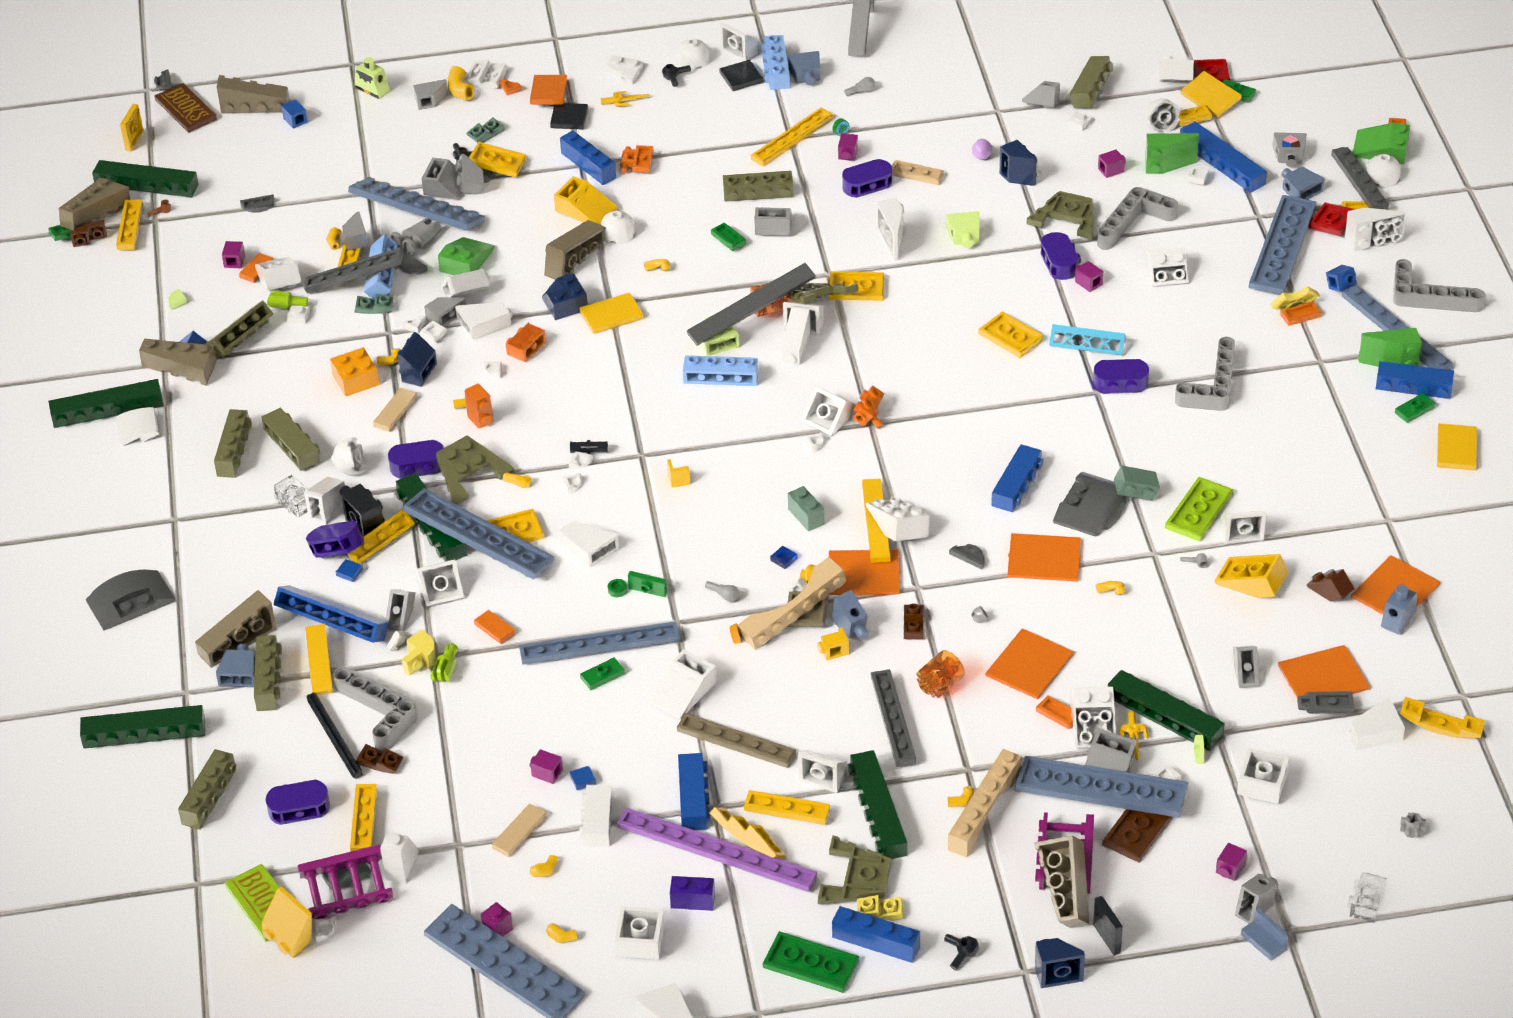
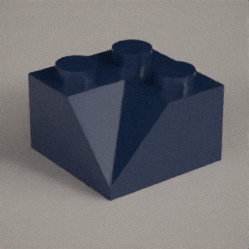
[542,273,588,320]
[1035,938,1085,989]

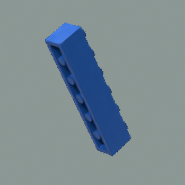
[1180,121,1267,193]
[273,585,389,643]

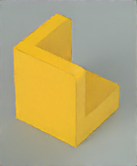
[667,459,690,488]

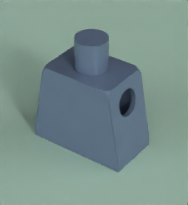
[788,51,820,85]
[1281,167,1324,200]
[1381,585,1417,635]
[832,590,870,640]
[216,644,255,687]

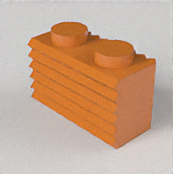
[506,322,546,362]
[464,383,494,429]

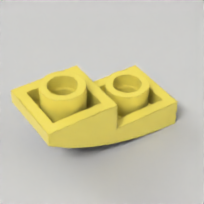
[857,895,904,920]

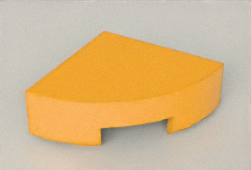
[729,623,741,644]

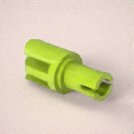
[267,290,308,310]
[430,643,458,682]

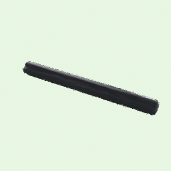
[306,692,363,779]

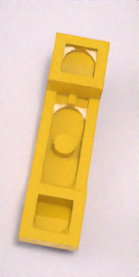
[1400,697,1485,738]

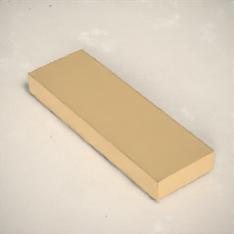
[892,160,944,185]
[373,387,417,432]
[492,803,546,857]

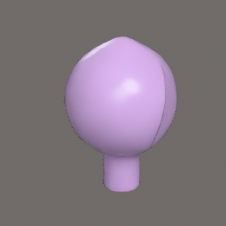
[971,138,992,159]

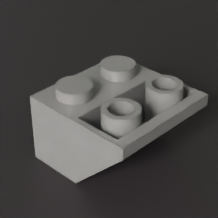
[421,157,460,199]
[754,207,792,236]
[1085,728,1137,772]

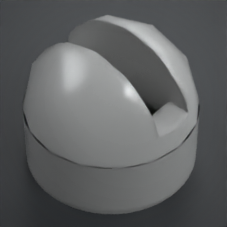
[971,605,988,623]

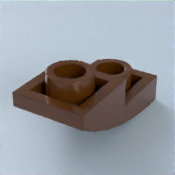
[70,220,107,247]
[903,603,924,639]
[356,743,404,774]

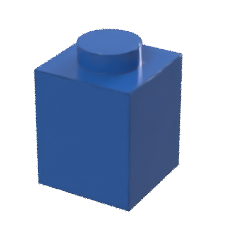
[281,99,308,129]

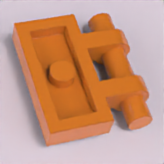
[619,145,654,173]

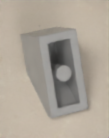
[340,211,368,251]
[424,297,466,327]
[385,589,416,631]
[1233,645,1259,688]

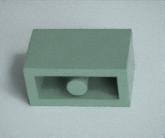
[1114,465,1160,501]
[787,486,825,532]

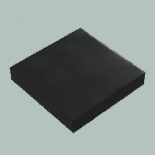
[719,59,763,91]
[550,103,589,130]
[1093,896,1123,956]

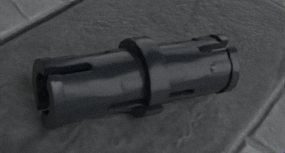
[570,440,608,455]

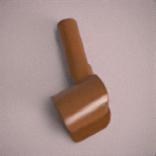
[147,199,171,216]

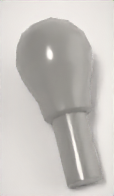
[844,77,875,96]
[705,581,740,602]

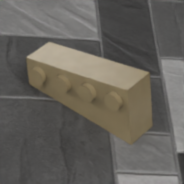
[216,75,290,114]
[58,178,130,230]
[544,220,605,280]
[139,338,217,386]
[195,590,277,668]
[1034,835,1089,928]

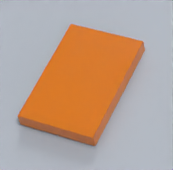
[530,75,568,105]

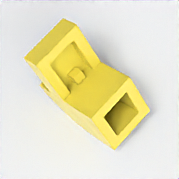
[402,629,436,676]

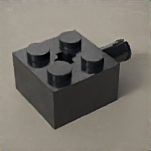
[339,483,385,536]

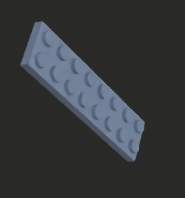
[348,177,485,231]
[1248,195,1317,295]
[403,488,554,580]
[1015,756,1189,818]
[424,903,585,1018]

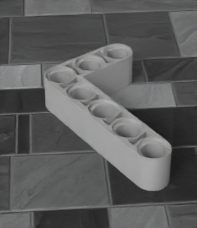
[848,0,874,57]
[1097,187,1178,250]
[1393,259,1485,313]
[1175,336,1235,411]
[333,667,417,751]

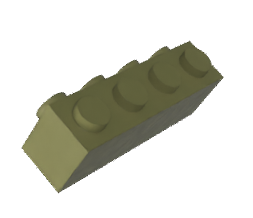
[1069,56,1113,109]
[722,170,794,202]
[205,300,274,358]
[261,407,320,471]
[214,409,252,478]
[254,635,282,711]
[178,749,237,830]

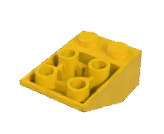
[554,176,618,225]

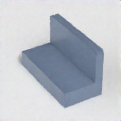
[1240,908,1289,961]

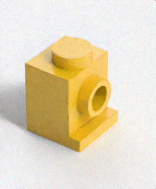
[817,627,849,661]

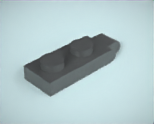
[1297,691,1354,714]

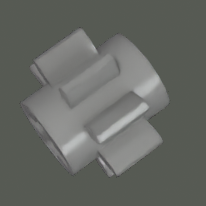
[1400,812,1426,838]

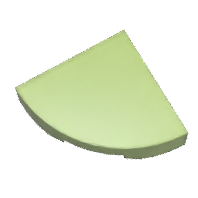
[168,289,187,309]
[1194,735,1204,764]

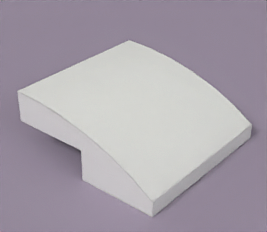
[464,59,508,89]
[115,407,159,446]

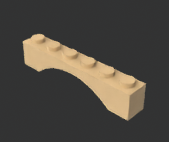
[737,557,846,650]
[948,749,1022,858]

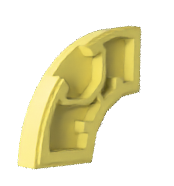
[1270,286,1320,310]

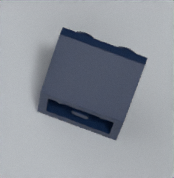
[999,139,1037,186]
[397,332,437,387]

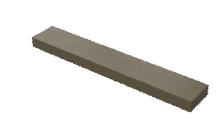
[676,713,796,768]

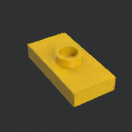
[1178,105,1212,127]

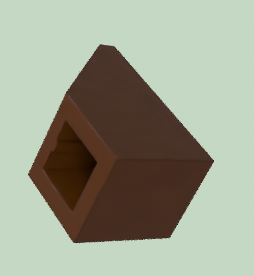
[1306,569,1355,602]

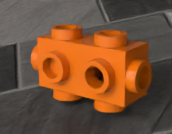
[852,385,885,429]

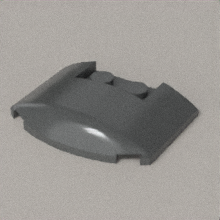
[1053,471,1126,537]
[85,569,176,631]

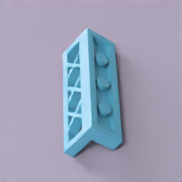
[1049,324,1126,356]

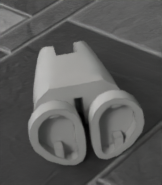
[389,218,441,255]

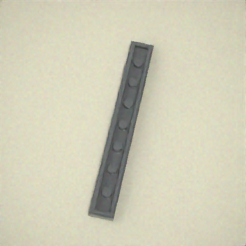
[687,262,816,346]

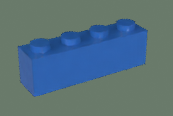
[560,130,617,185]
[1375,361,1454,399]
[991,444,1044,513]
[678,753,711,830]
[832,906,920,963]

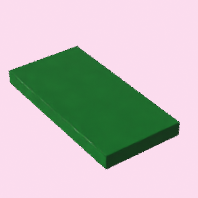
[762,931,859,993]

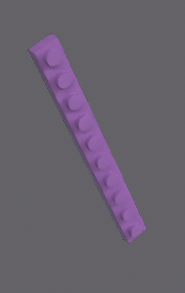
[617,807,817,892]

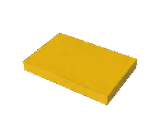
[1181,71,1241,118]
[469,142,527,178]
[829,271,884,301]
[580,292,643,334]
[978,311,1044,358]
[1437,423,1477,470]
[486,508,544,543]

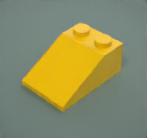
[1215,554,1288,598]
[262,886,312,958]

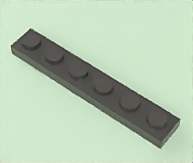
[1331,147,1389,210]
[304,248,404,294]
[870,669,916,767]

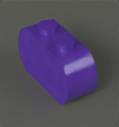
[842,159,892,198]
[1040,232,1081,280]
[1093,359,1149,394]
[388,439,444,479]
[306,520,364,558]
[265,779,330,825]

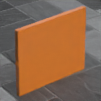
[1007,533,1081,582]
[829,549,901,595]
[1351,555,1440,616]
[985,628,1074,699]
[1278,645,1370,697]

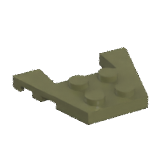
[1026,191,1093,239]
[784,283,858,304]
[436,435,515,505]
[818,835,891,905]

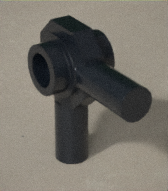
[662,64,691,87]
[453,143,472,161]
[944,934,980,971]

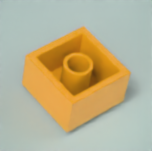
[330,347,379,397]

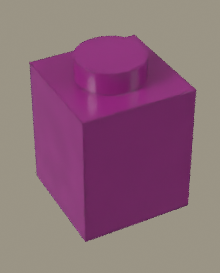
[838,133,858,161]
[1098,149,1126,178]
[222,241,245,269]
[1075,261,1104,292]
[529,749,563,784]
[1215,842,1247,881]
[481,902,513,937]

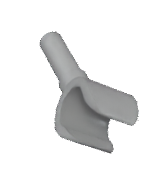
[1180,553,1208,568]

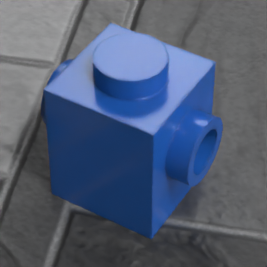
[1325,264,1357,292]

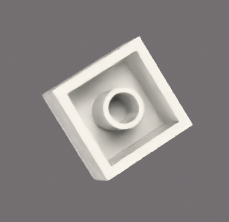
[1237,748,1289,804]
[614,906,665,960]

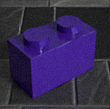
[669,876,715,911]

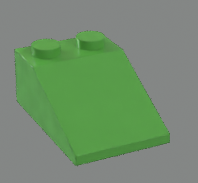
[1353,123,1410,164]
[1145,133,1199,174]
[438,237,495,275]
[1358,328,1422,367]

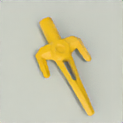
[600,91,650,107]
[1119,711,1149,761]

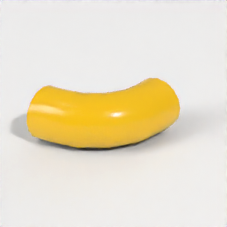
[447,66,474,100]

